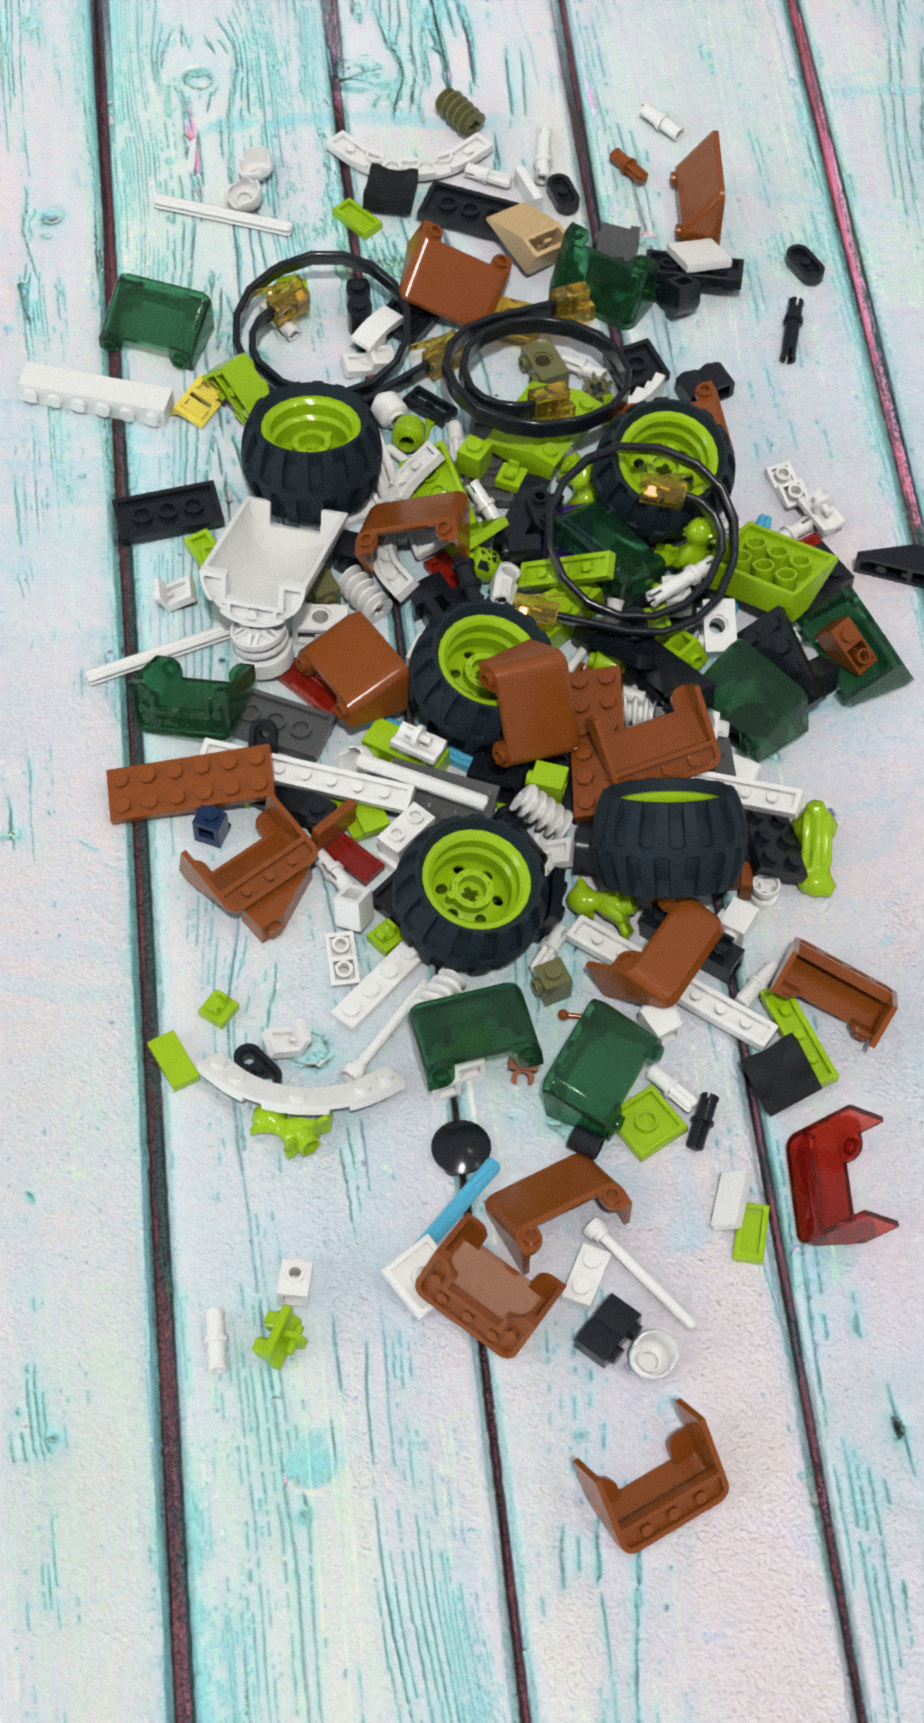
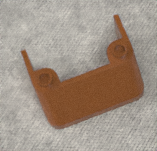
[586,897,725,1008]
[770,937,898,1049]
[573,1398,729,1554]

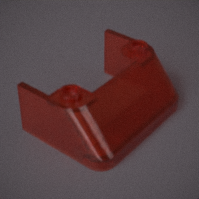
[786,1104,899,1246]

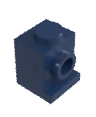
[192,804,231,848]

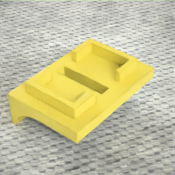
[171,374,226,430]

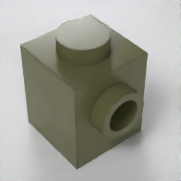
[305,566,341,605]
[531,957,573,1007]

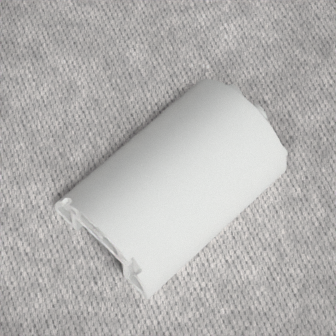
[199,495,348,628]

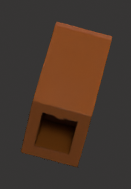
[814,616,878,676]

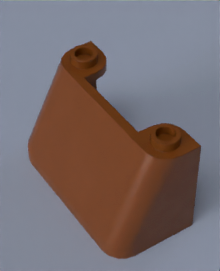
[295,611,409,728]
[478,639,580,767]
[415,1212,567,1359]

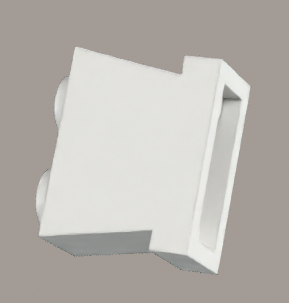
[377,802,435,873]

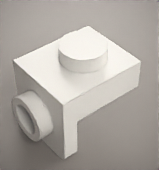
[153,575,197,612]
[534,833,576,868]
[261,1017,312,1059]

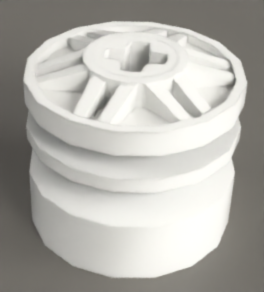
[230,620,294,680]

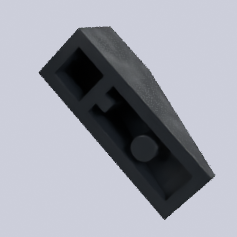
[853,544,924,589]
[252,785,337,834]

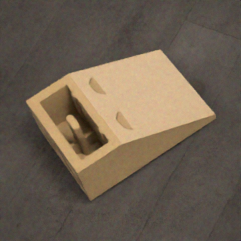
[486,202,574,275]

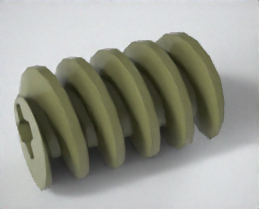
[435,87,485,136]

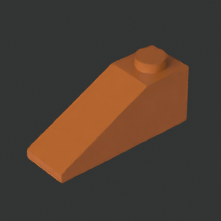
[241,865,312,943]

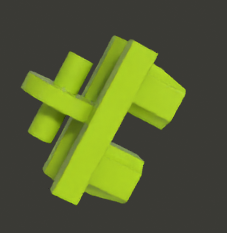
[252,1305,308,1370]

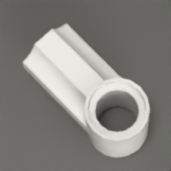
[489,562,521,605]

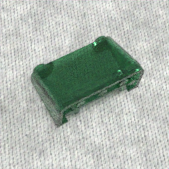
[549,222,658,330]
[99,273,215,371]
[554,500,666,611]
[796,584,914,706]
[703,639,809,763]
[127,655,256,741]
[408,982,544,1091]
[542,998,664,1141]

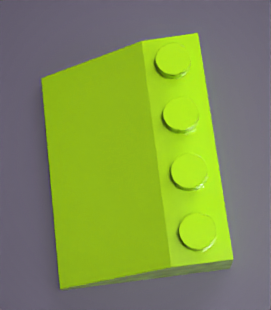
[485,381,603,480]
[704,521,838,622]

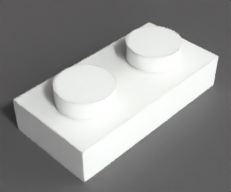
[561,1243,612,1311]

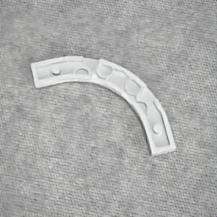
[326,130,494,182]
[374,440,446,603]
[197,1051,405,1115]

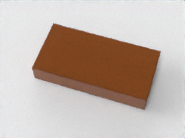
[311,799,357,852]

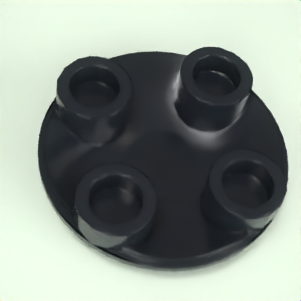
[431,1120,491,1176]

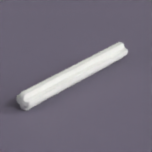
[356,753,489,811]

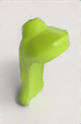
[791,800,838,898]

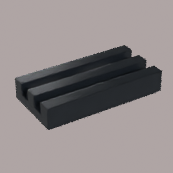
[402,385,458,428]

